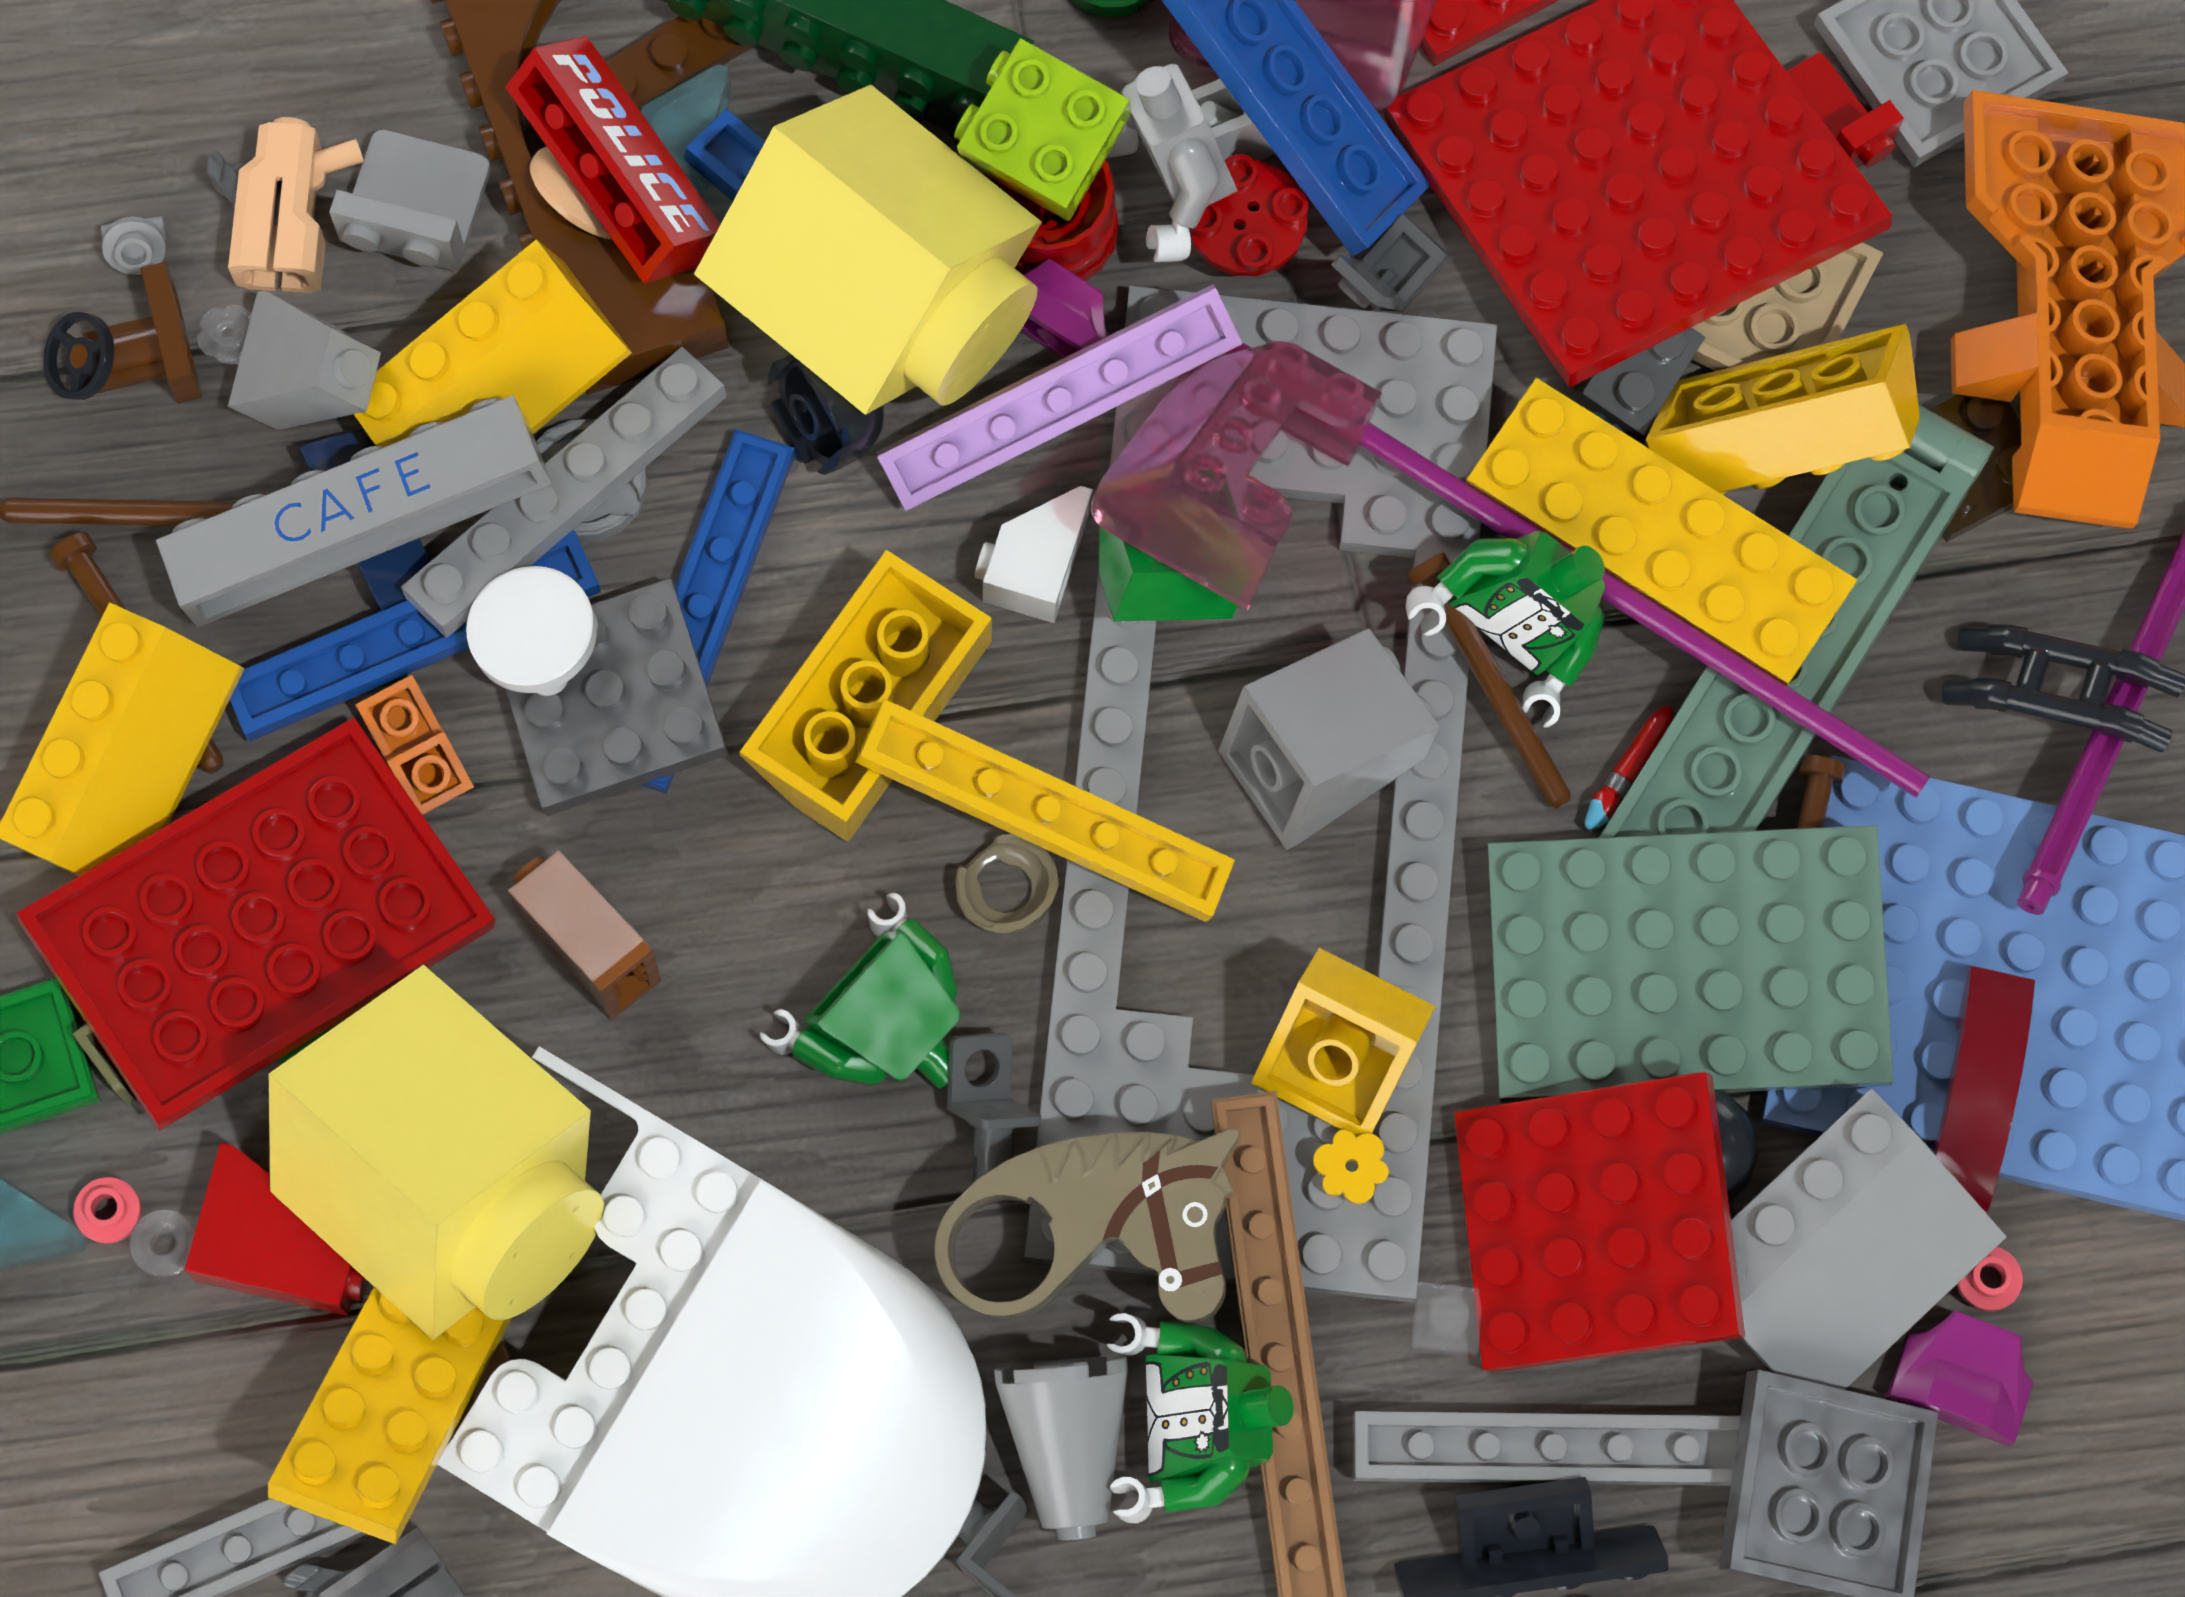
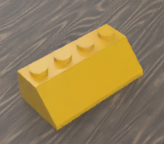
[354,239,632,447]
[1646,324,1920,495]
[740,550,992,842]
[0,602,244,876]

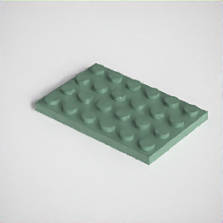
[1488,825,1894,1101]

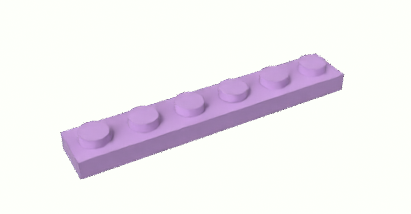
[877,284,1243,511]

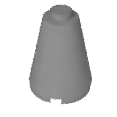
[994,1356,1128,1540]

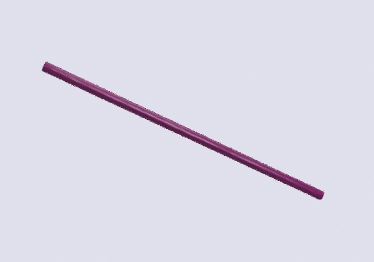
[1224,342,1931,798]

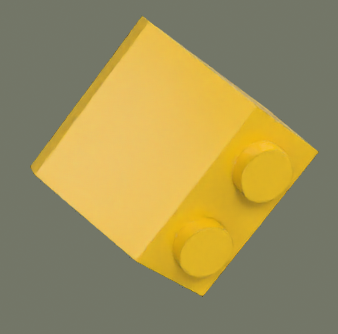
[1251,948,1436,1137]

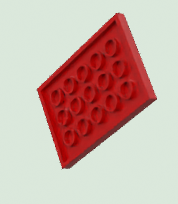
[17,717,496,1131]

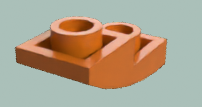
[355,675,474,815]

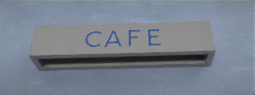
[156,395,552,628]

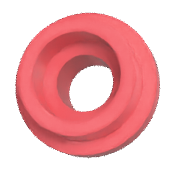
[73,1177,141,1244]
[1956,1247,2023,1312]

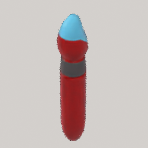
[1584,705,1674,830]

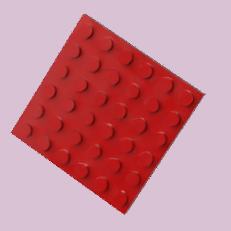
[1384,0,1893,388]

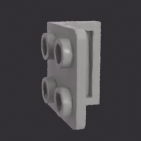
[329,130,491,272]

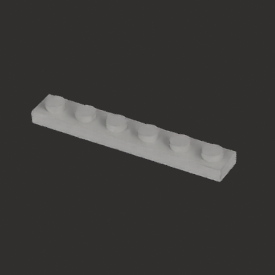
[401,347,727,638]
[1353,1411,1741,1486]

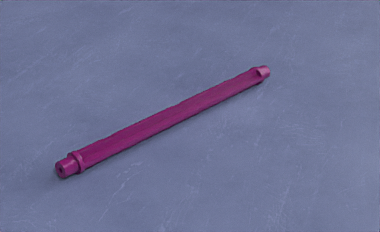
[2017,529,2185,915]

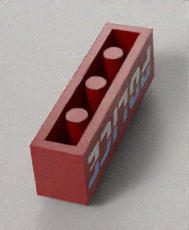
[505,36,721,284]

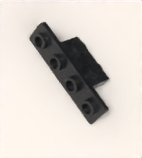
[1394,1477,1669,1597]

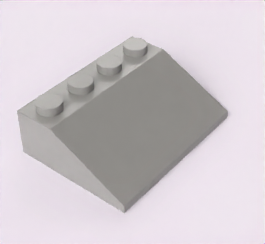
[1731,1088,2007,1390]

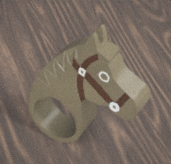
[935,1129,1241,1323]

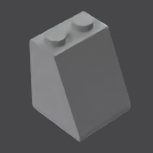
[1218,628,1440,850]

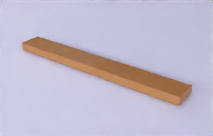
[1210,1091,1347,1597]

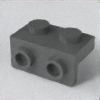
[1571,328,1705,441]

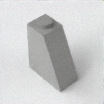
[228,290,381,430]

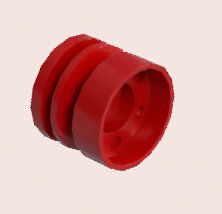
[986,160,1119,281]

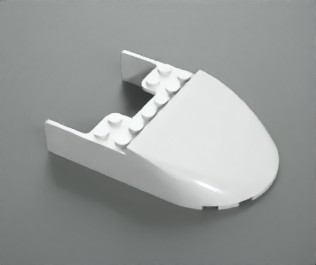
[437,1046,986,1597]

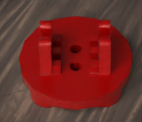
[1189,154,1308,277]

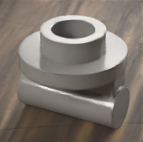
[101,216,168,275]

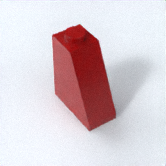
[184,1142,369,1316]

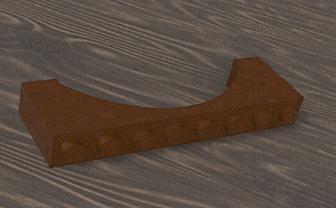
[431,0,728,395]

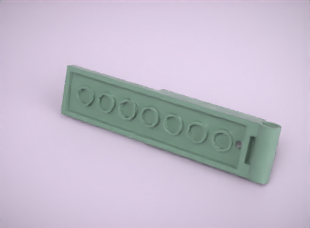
[1599,404,1994,838]

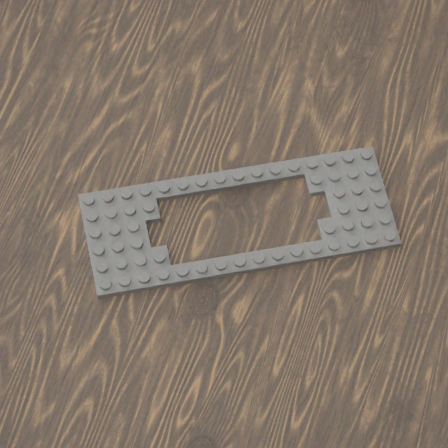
[1024,286,1497,1303]

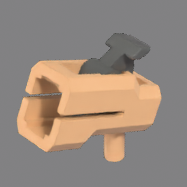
[207,117,364,293]

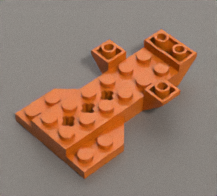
[1950,90,2185,529]

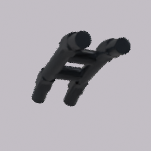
[1942,624,2185,753]

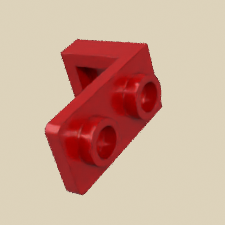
[1786,53,1904,168]

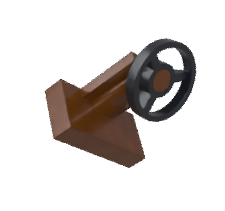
[43,262,203,404]

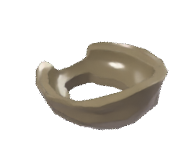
[955,834,1059,935]

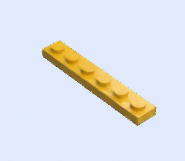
[855,699,1235,922]

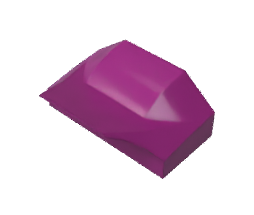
[1020,259,1107,359]
[1885,1311,2033,1447]

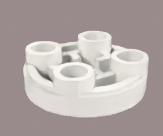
[466,566,598,696]

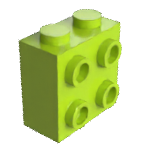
[954,38,1132,222]

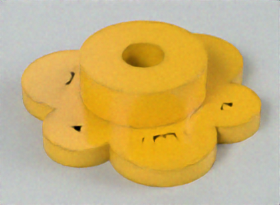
[1313,1130,1389,1205]

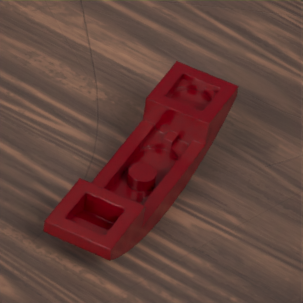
[1934,965,2035,1214]

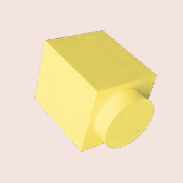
[694,85,1042,415]
[269,965,604,1340]

